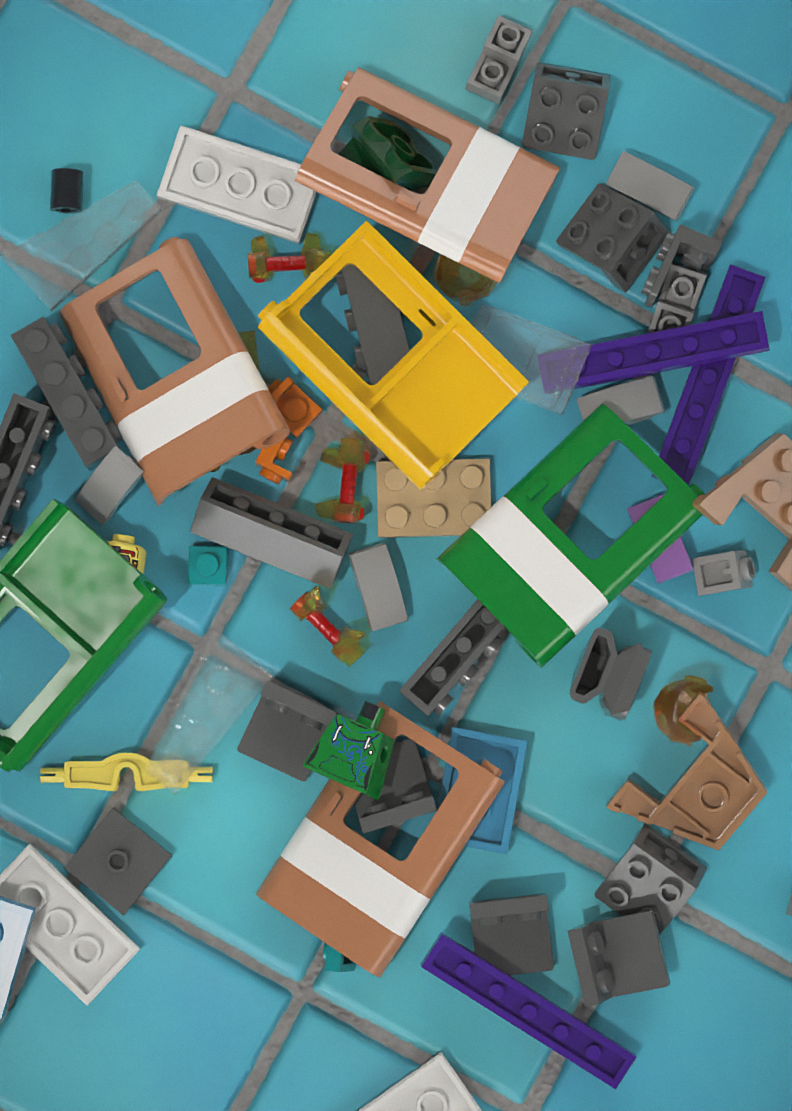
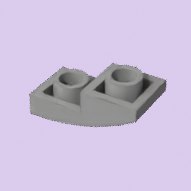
[465,15,532,104]
[606,151,695,222]
[647,262,707,334]
[577,376,665,425]
[75,446,144,525]
[348,543,408,631]

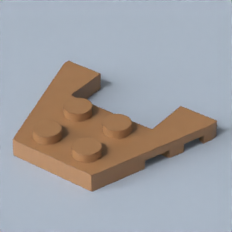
[692,433,792,591]
[606,691,767,850]

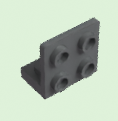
[522,62,610,160]
[556,183,668,293]
[641,224,722,308]
[237,680,337,782]
[355,739,437,834]
[594,823,707,935]
[469,893,554,975]
[567,910,671,1007]

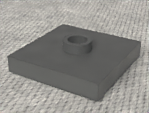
[64,807,172,916]

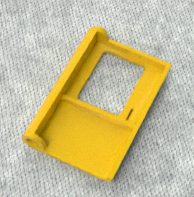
[258,220,529,490]

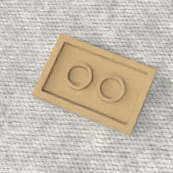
[376,459,491,538]

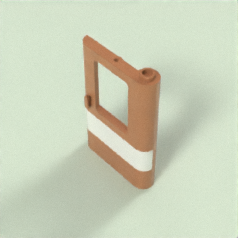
[295,67,561,283]
[59,237,290,506]
[255,700,505,978]

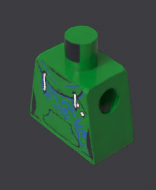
[303,701,394,800]

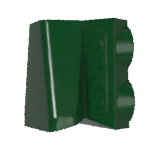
[338,116,436,190]

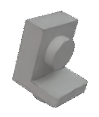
[692,550,755,596]

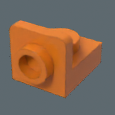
[268,376,323,438]
[255,433,293,485]

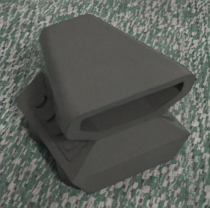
[569,628,652,721]

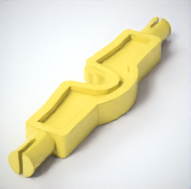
[40,753,213,791]

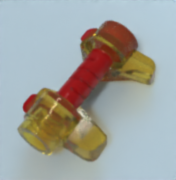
[248,233,331,283]
[316,438,370,524]
[289,586,365,667]

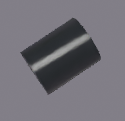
[50,168,83,214]

